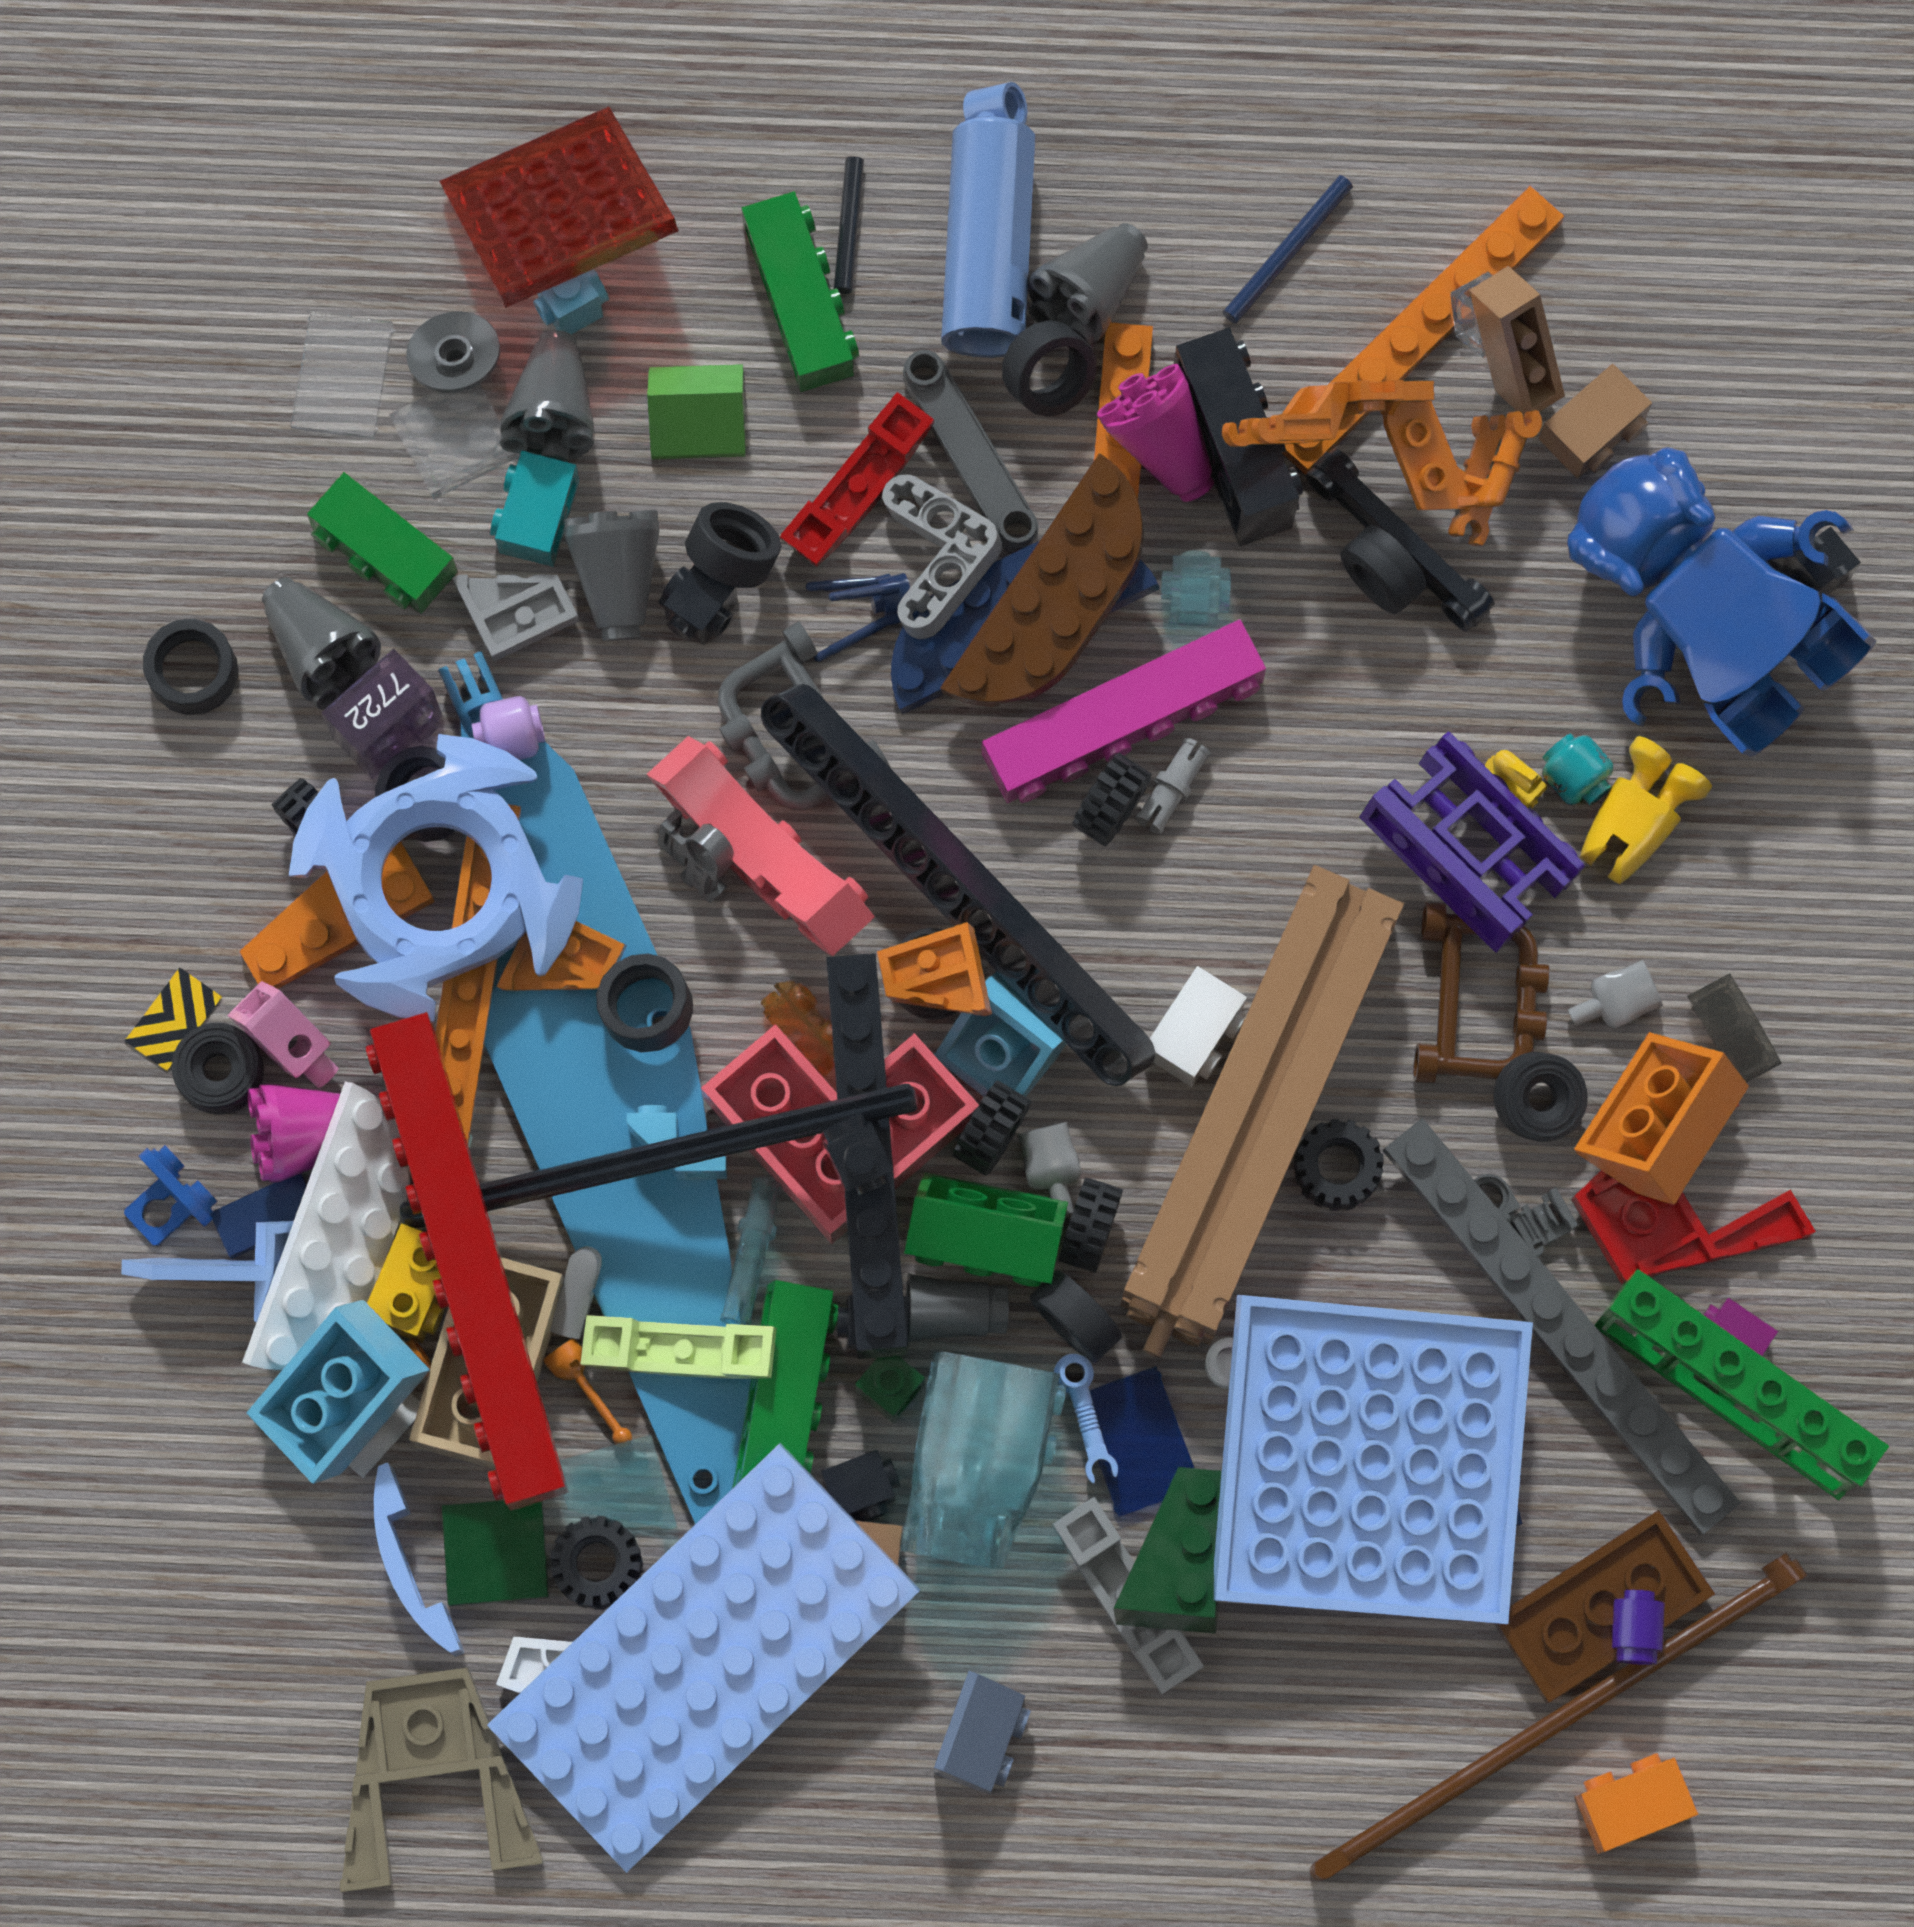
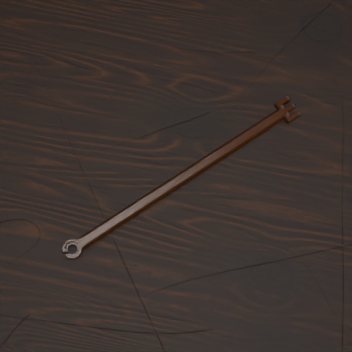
[1310,1552,1807,1881]

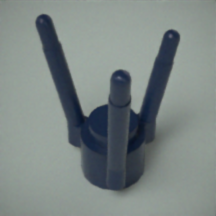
[805,573,910,662]

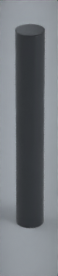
[834,156,864,294]

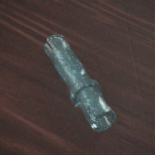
[720,1178,782,1325]

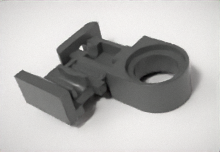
[658,809,734,903]
[1474,1174,1578,1258]

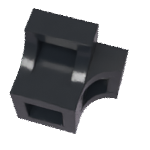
[1767,526,1861,600]

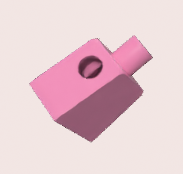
[227,981,339,1088]

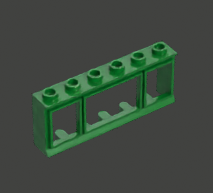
[1594,1269,1889,1501]

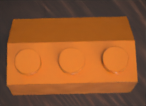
[1574,1032,1749,1205]

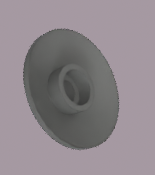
[406,311,500,393]

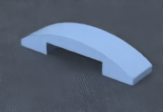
[374,1462,464,1657]

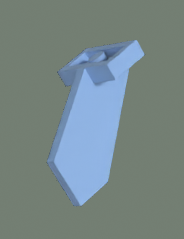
[121,1221,294,1322]

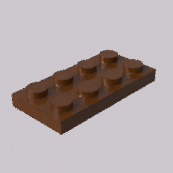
[1494,1510,1715,1704]

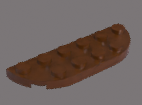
[940,453,1144,707]

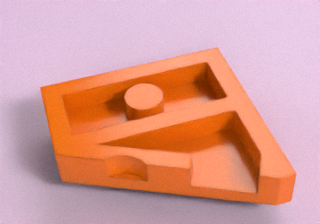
[877,922,992,1016]

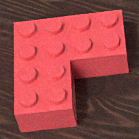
[701,1024,979,1244]

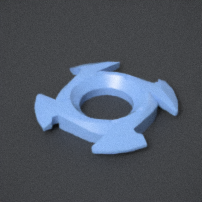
[289,734,583,1023]

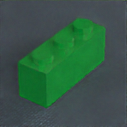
[307,472,458,614]

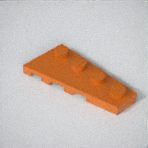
[239,841,435,989]

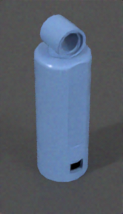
[941,82,1035,358]

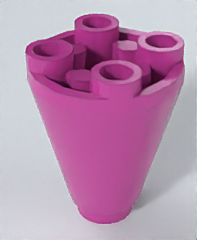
[1097,364,1214,502]
[248,1084,340,1183]

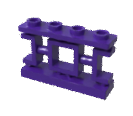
[1359,732,1585,953]

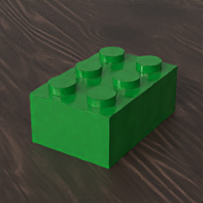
[904,1172,1068,1287]

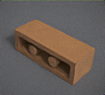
[1469,266,1565,418]

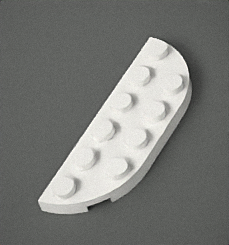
[242,1081,411,1370]

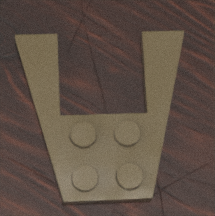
[340,1667,544,1892]

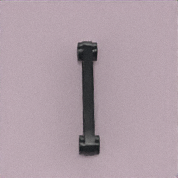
[1306,448,1495,632]

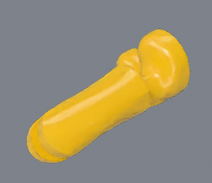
[1579,736,1712,885]

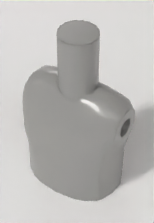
[1567,960,1663,1029]
[1017,1121,1082,1214]

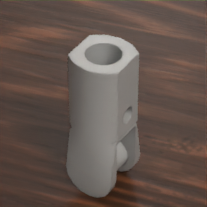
[550,1246,602,1339]

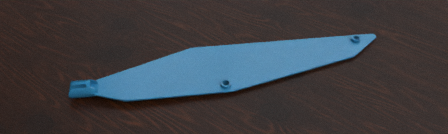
[438,651,751,1524]

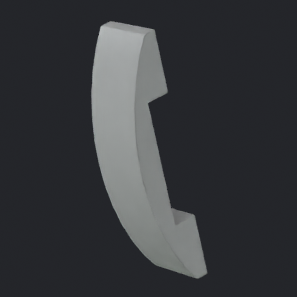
[1052,1497,1204,1694]

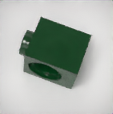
[855,1356,925,1424]

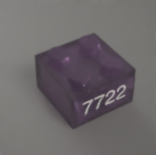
[321,648,443,779]

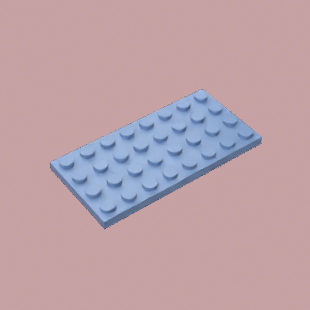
[487,1443,920,1873]

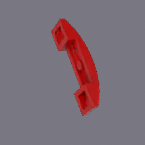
[779,392,935,567]

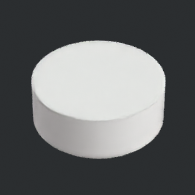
[1205,1338,1233,1389]

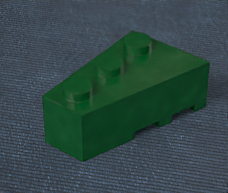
[1113,1467,1222,1634]

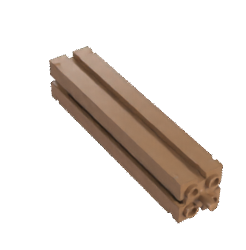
[1120,865,1404,1358]

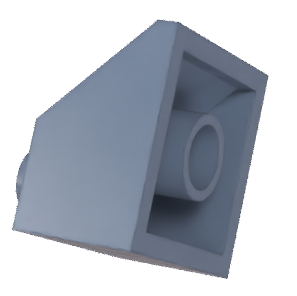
[934,1671,1031,1795]

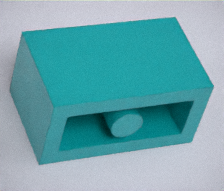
[490,451,580,567]

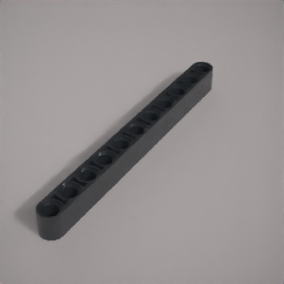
[760,684,1155,1086]

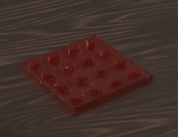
[439,106,679,308]

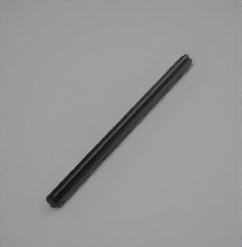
[400,1084,918,1229]

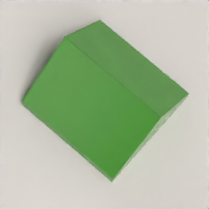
[647,364,746,460]

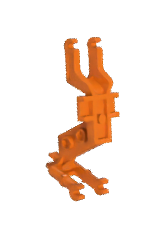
[1222,380,1542,546]

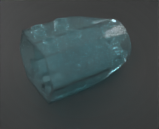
[900,1351,1066,1570]

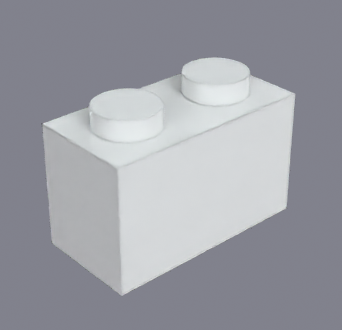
[1150,966,1247,1087]

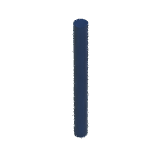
[1223,175,1353,324]

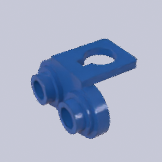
[124,1145,218,1246]

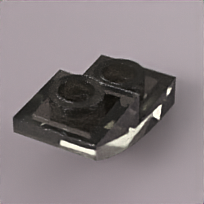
[1687,973,1781,1083]

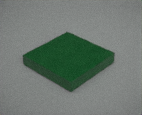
[442,1500,549,1607]

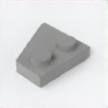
[452,575,579,662]

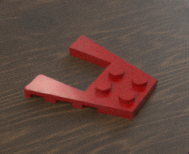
[1571,1103,1816,1284]

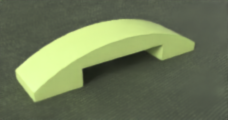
[580,1315,777,1379]

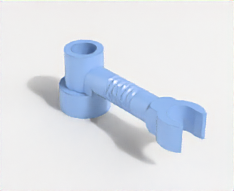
[1053,1354,1118,1484]

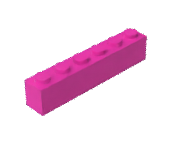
[982,619,1266,804]

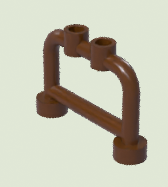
[1413,902,1549,1084]

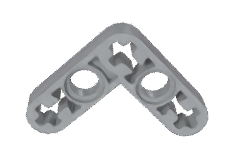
[882,474,1002,639]

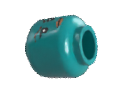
[1542,733,1613,806]

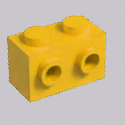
[367,1223,445,1343]

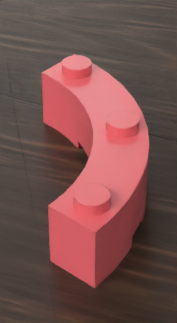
[646,736,875,956]

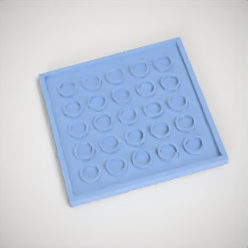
[1214,1295,1533,1624]

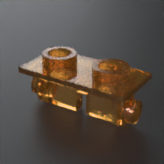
[760,981,835,1077]

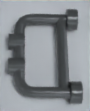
[718,621,891,810]

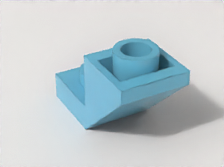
[627,1105,727,1180]

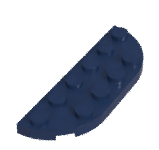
[891,541,1160,715]

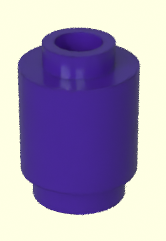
[1612,1590,1665,1665]

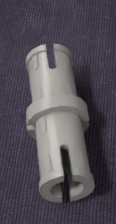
[1135,738,1211,834]

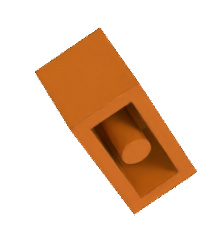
[1575,1753,1698,1854]

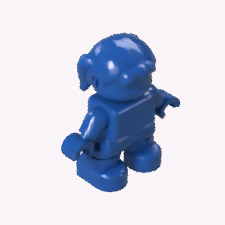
[1567,447,1876,757]

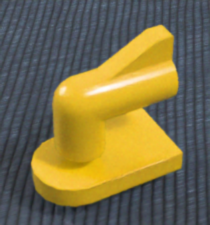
[1485,750,1547,808]

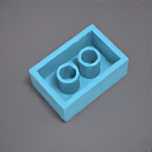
[246,1300,430,1484]

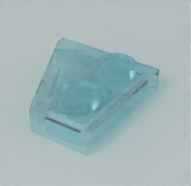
[560,1434,677,1529]

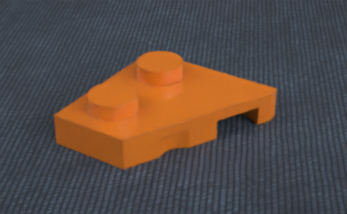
[496,921,627,991]

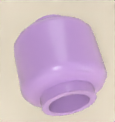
[472,696,546,760]

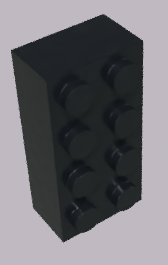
[1174,327,1303,547]

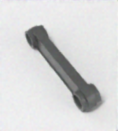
[903,350,1039,554]

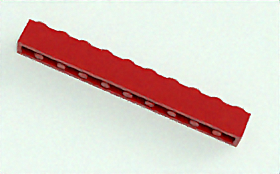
[365,1012,569,1510]

